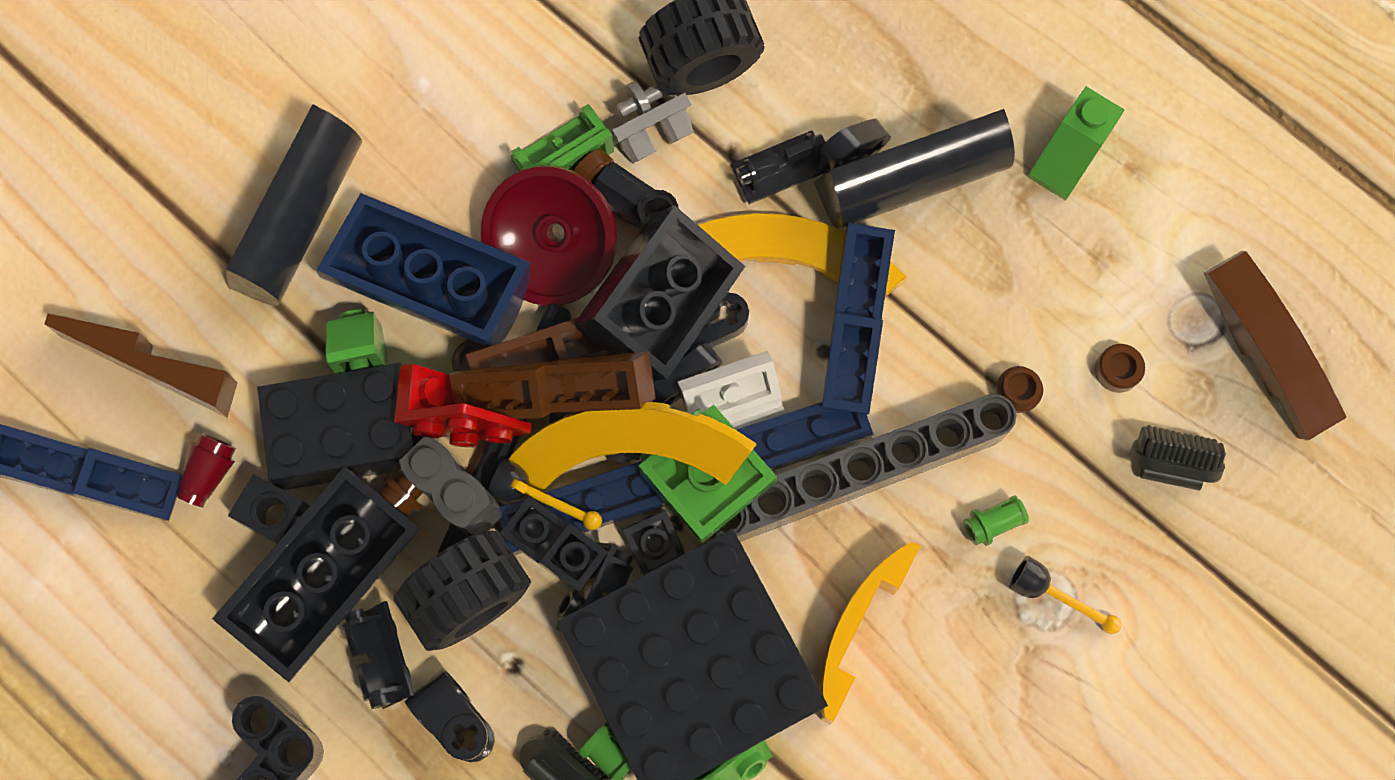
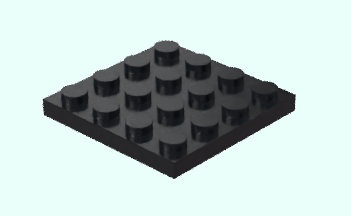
[557,529,828,780]

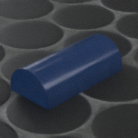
[316,193,531,347]

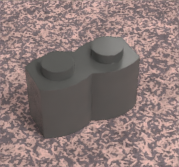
[399,436,502,537]

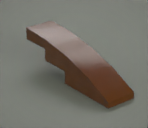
[1204,251,1347,441]
[466,318,611,370]

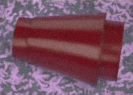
[176,433,236,508]

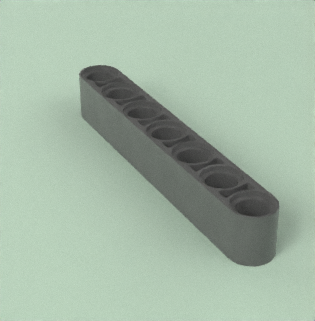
[709,394,1017,542]

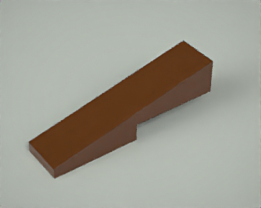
[44,313,238,418]
[449,351,656,419]

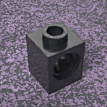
[228,474,309,544]

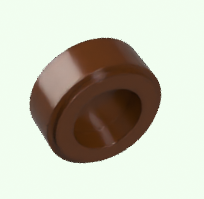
[574,148,614,185]
[1095,344,1145,393]

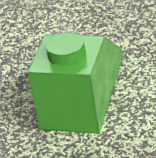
[1027,86,1125,201]
[326,309,389,373]

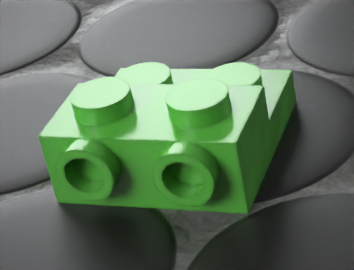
[638,404,777,543]

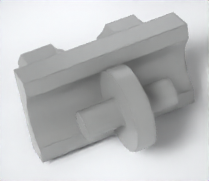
[611,81,694,163]

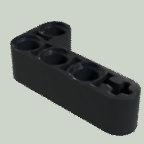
[232,696,324,780]

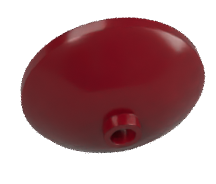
[481,165,617,306]

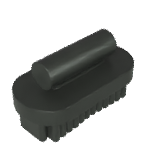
[1129,425,1226,491]
[520,729,608,780]

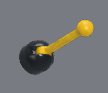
[488,459,602,530]
[1009,556,1122,634]

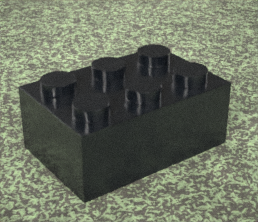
[574,205,746,381]
[257,362,419,490]

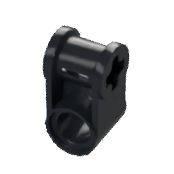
[404,668,495,763]

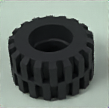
[638,0,765,96]
[393,531,531,651]

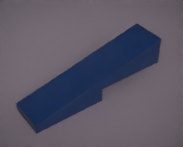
[821,223,895,415]
[0,424,182,522]

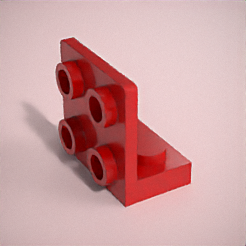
[394,364,531,448]

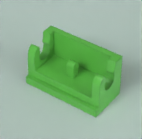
[510,104,614,171]

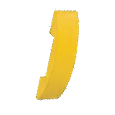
[819,541,920,725]

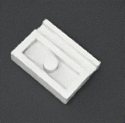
[678,351,786,430]

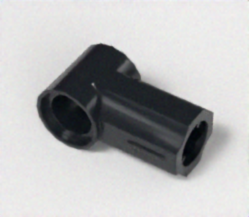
[594,161,679,231]

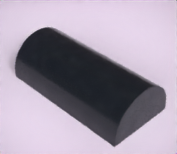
[226,104,362,306]
[814,109,1015,229]
[212,466,420,683]

